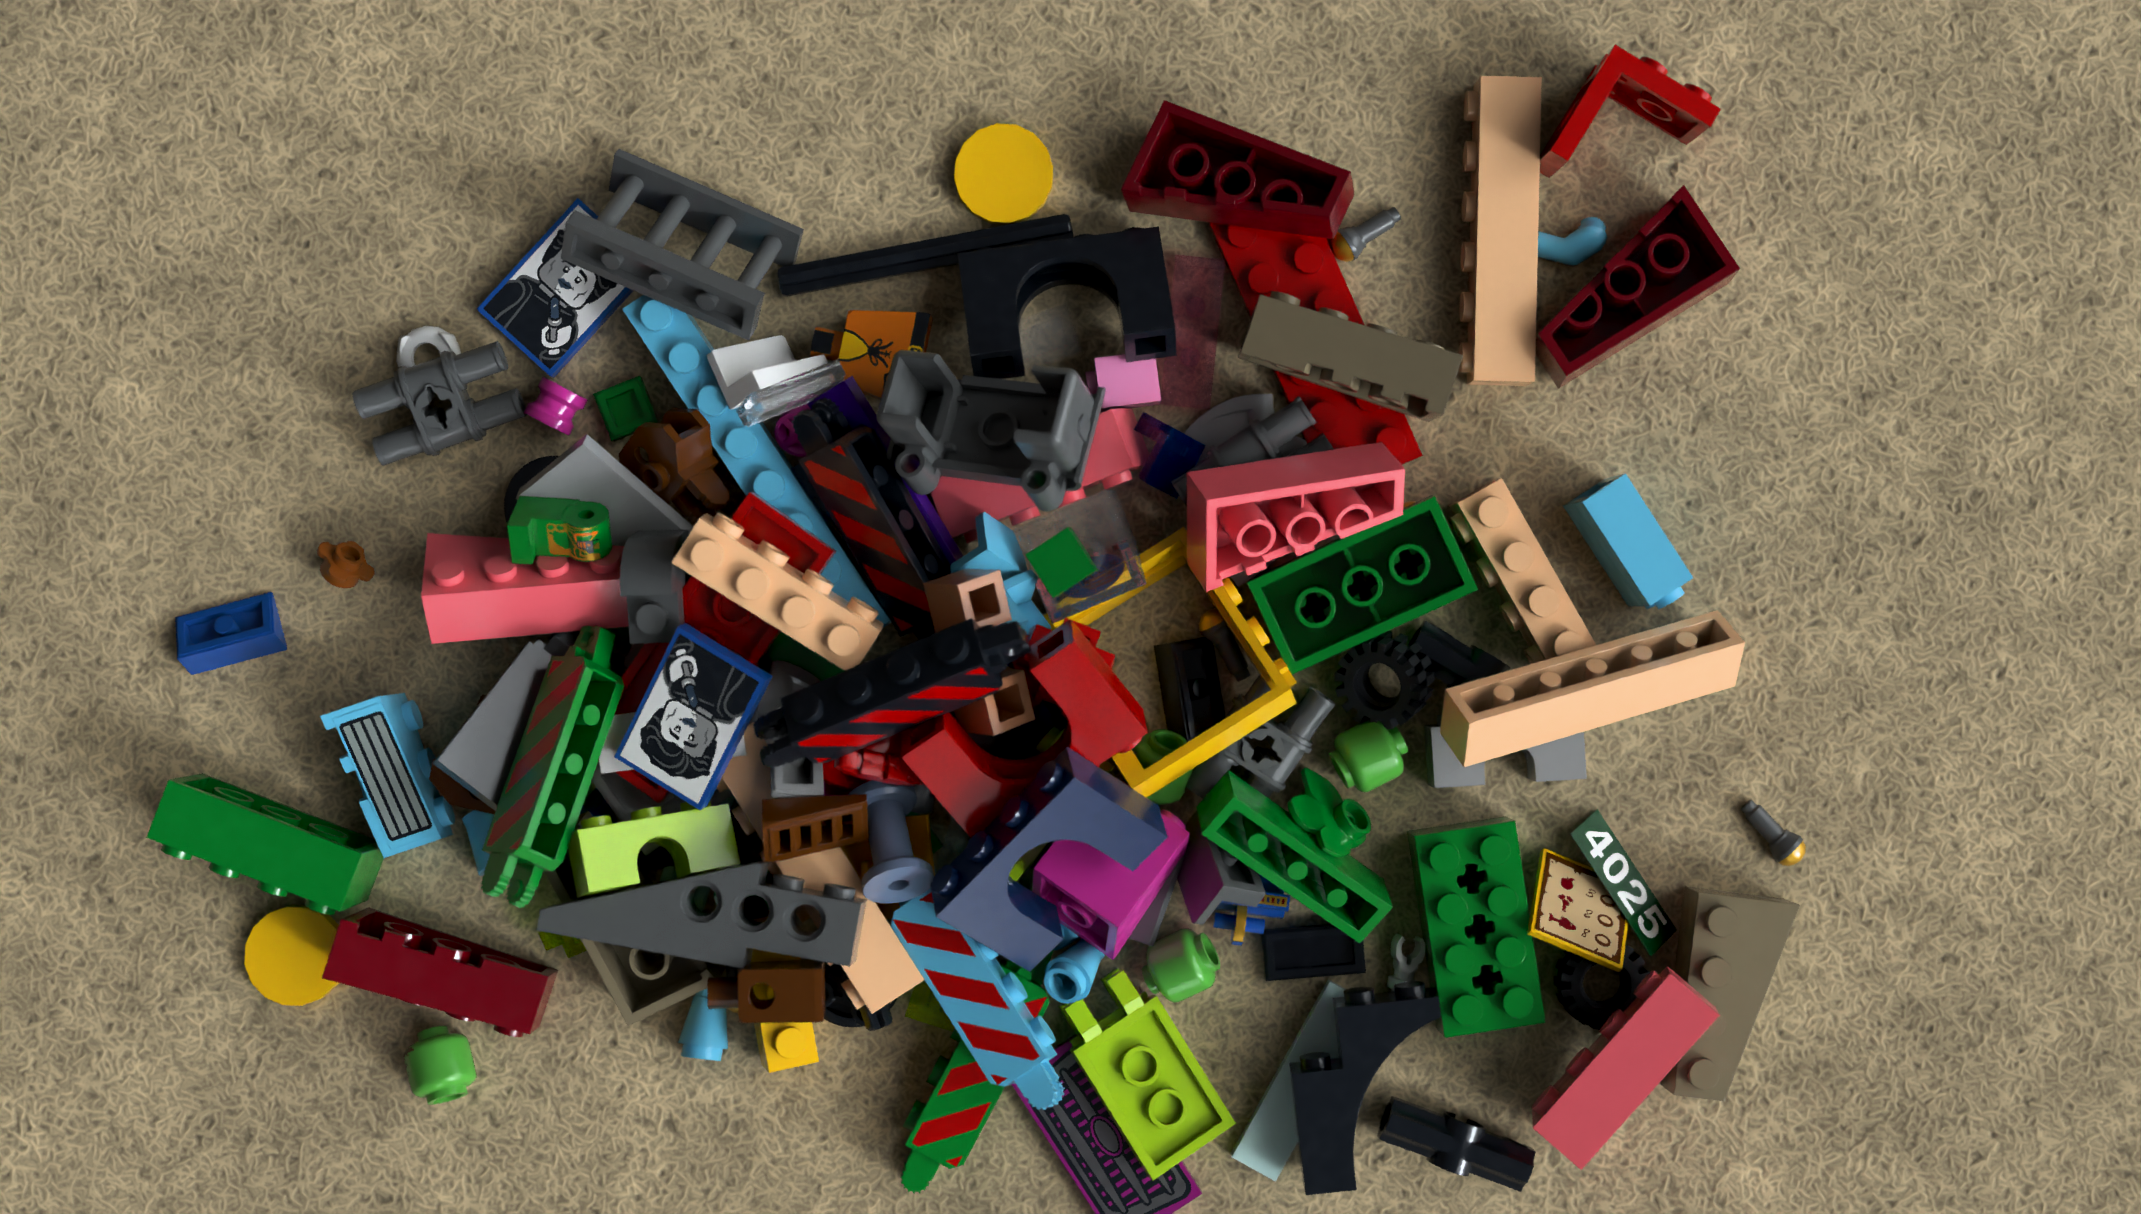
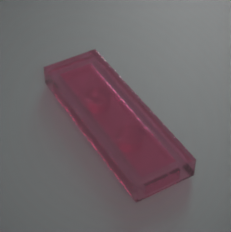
[1160,255,1225,410]

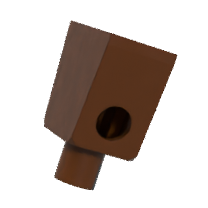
[707,959,825,1023]

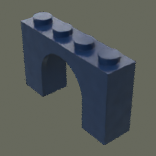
[930,746,1168,972]

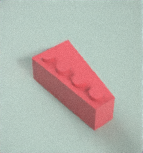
[931,408,1153,544]
[1187,442,1405,592]
[421,533,629,644]
[1531,966,1720,1170]

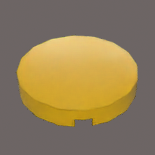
[954,123,1053,225]
[244,905,339,1006]

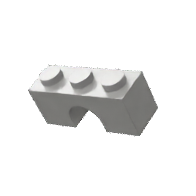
[1424,714,1587,788]

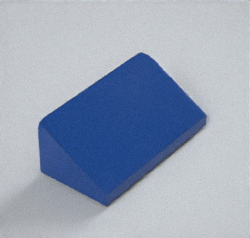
[175,592,287,675]

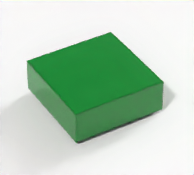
[593,376,660,442]
[1025,527,1098,598]

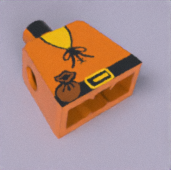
[810,310,933,400]

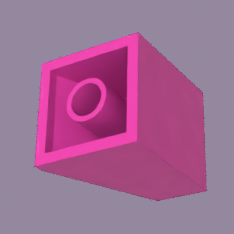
[1032,781,1190,960]

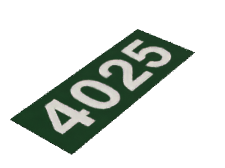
[1570,809,1677,956]

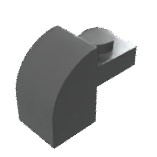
[620,529,692,644]

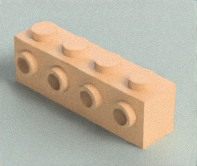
[1449,478,1596,664]
[672,513,884,671]

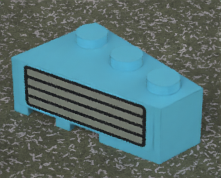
[320,693,455,858]

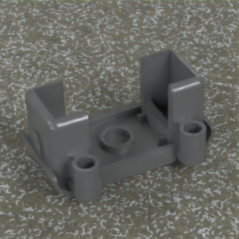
[876,350,1106,511]

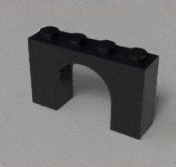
[958,226,1177,379]

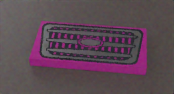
[1012,1034,1202,1214]

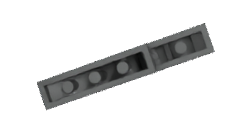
[536,860,867,968]

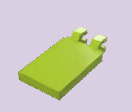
[1058,968,1236,1180]

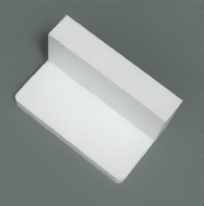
[707,335,832,410]

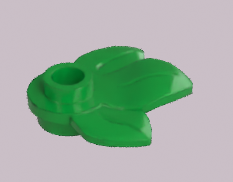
[1287,768,1371,858]

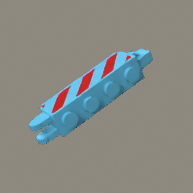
[891,888,1065,1110]

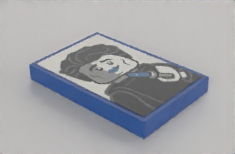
[477,198,634,378]
[614,623,773,810]

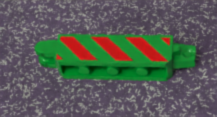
[480,626,624,908]
[900,949,1054,1194]

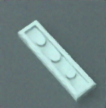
[1231,979,1346,1182]

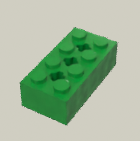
[1247,495,1478,674]
[146,773,384,915]
[1407,816,1546,1038]

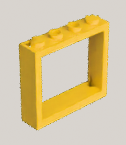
[1043,527,1297,798]

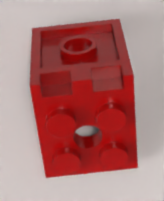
[1540,44,1721,178]

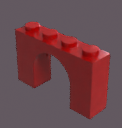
[901,619,1148,838]

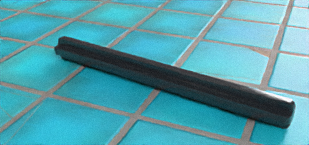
[777,214,1074,297]

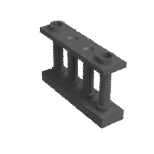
[561,149,804,341]

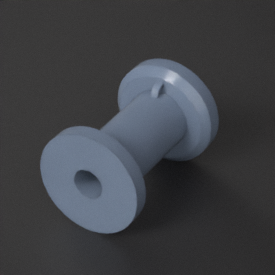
[848,780,934,904]

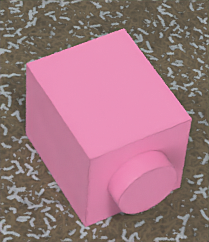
[1085,354,1161,412]

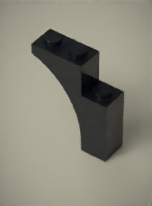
[1289,981,1441,1195]

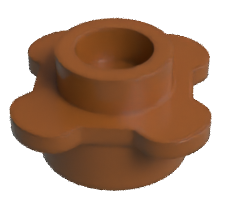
[317,541,375,588]

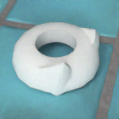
[396,326,461,368]

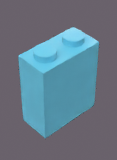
[1563,474,1693,609]

